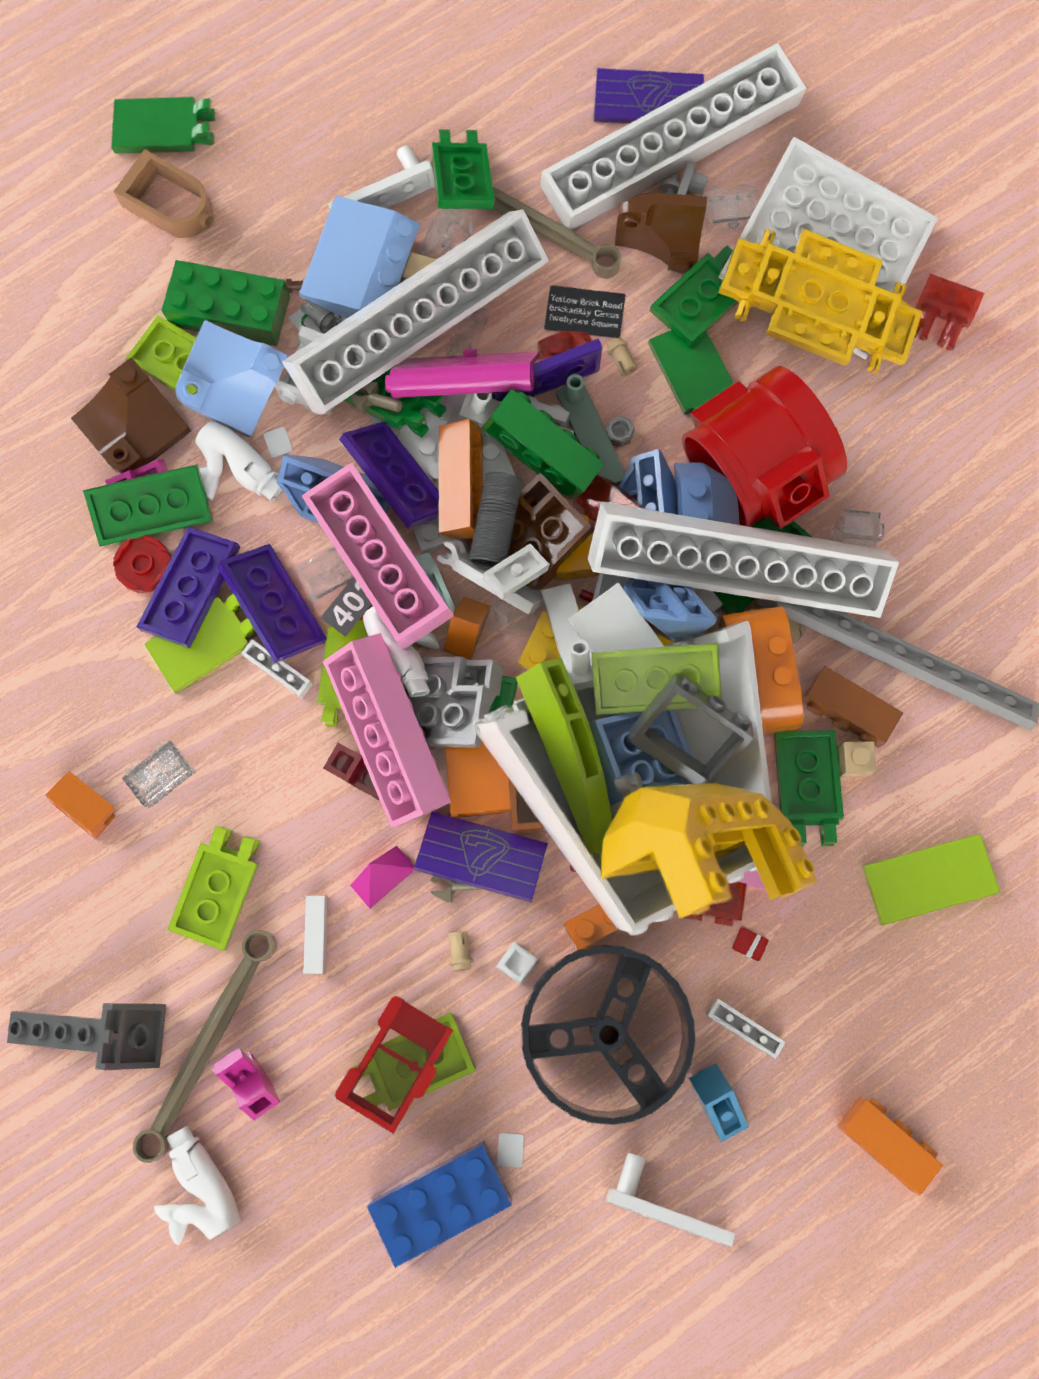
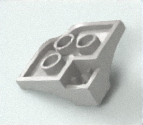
[404,656,504,750]

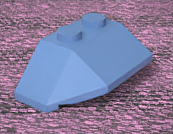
[616,449,677,514]
[277,454,390,523]
[674,463,740,525]
[623,578,716,640]

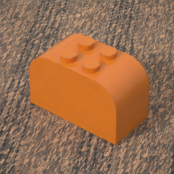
[719,606,803,735]

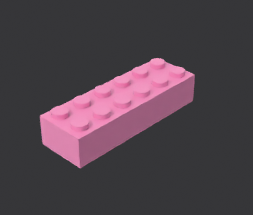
[302,462,454,649]
[323,633,451,828]

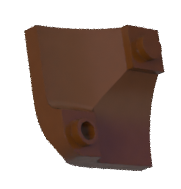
[615,193,707,274]
[71,357,191,473]
[498,473,595,590]

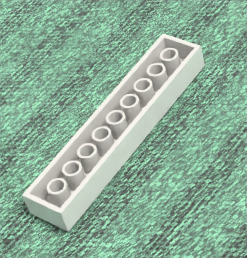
[540,43,806,231]
[282,210,549,414]
[588,502,899,618]

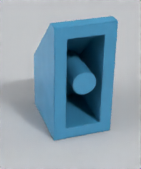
[689,1063,749,1142]

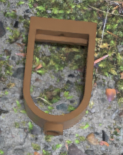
[113,149,214,238]

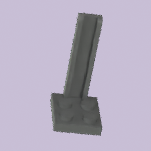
[7,1003,166,1070]

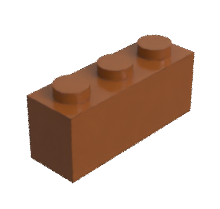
[802,666,903,748]

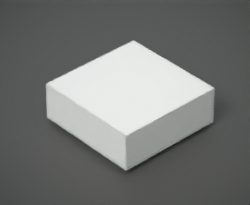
[496,941,539,985]

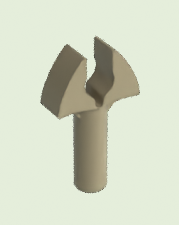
[351,382,402,414]
[430,876,484,903]

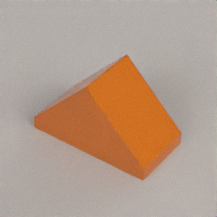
[444,597,491,660]

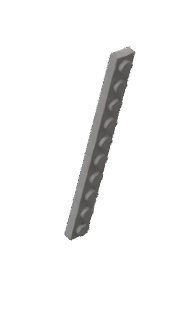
[757,598,1039,731]

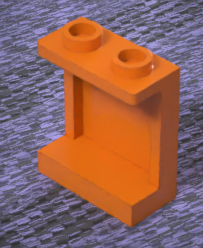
[445,741,511,818]

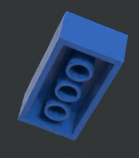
[367,1141,512,1268]

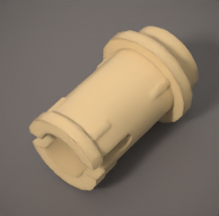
[607,337,637,376]
[448,931,473,971]

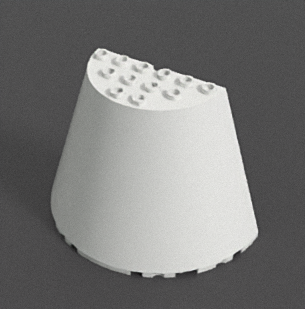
[473,621,771,936]

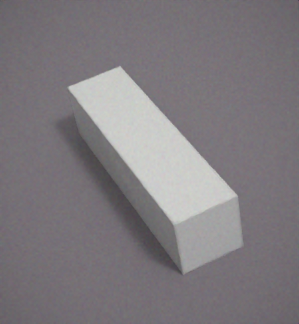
[241,639,313,699]
[303,896,328,974]
[706,999,786,1059]

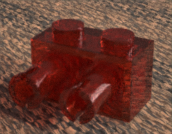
[914,273,985,350]

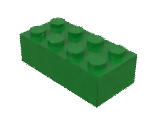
[161,260,290,346]
[481,389,604,501]

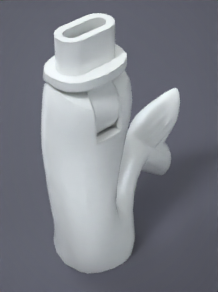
[195,421,283,502]
[363,607,439,697]
[154,1126,241,1245]

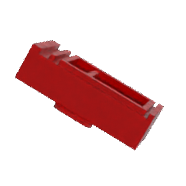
[335,996,454,1134]

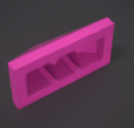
[350,846,414,909]

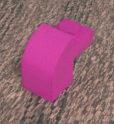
[212,1048,280,1120]

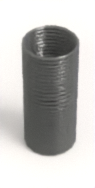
[469,472,523,568]

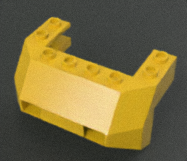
[601,783,818,918]

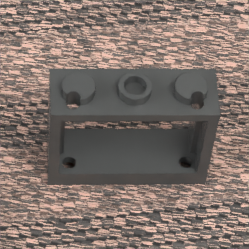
[630,673,754,784]

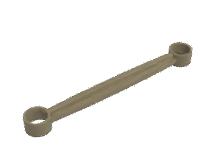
[430,161,621,278]
[133,930,276,1163]

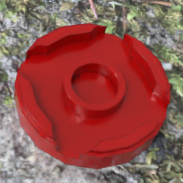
[113,536,172,593]

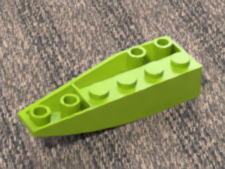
[516,658,612,855]

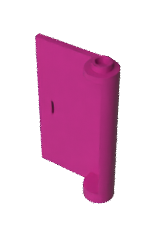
[385,349,540,399]

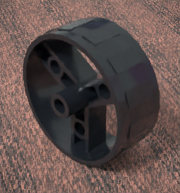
[521,945,695,1125]

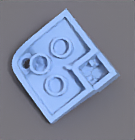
[175,320,288,438]

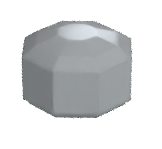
[606,416,635,447]

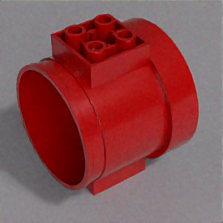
[682,366,847,529]

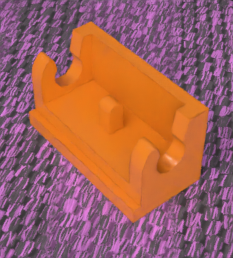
[45,771,116,840]

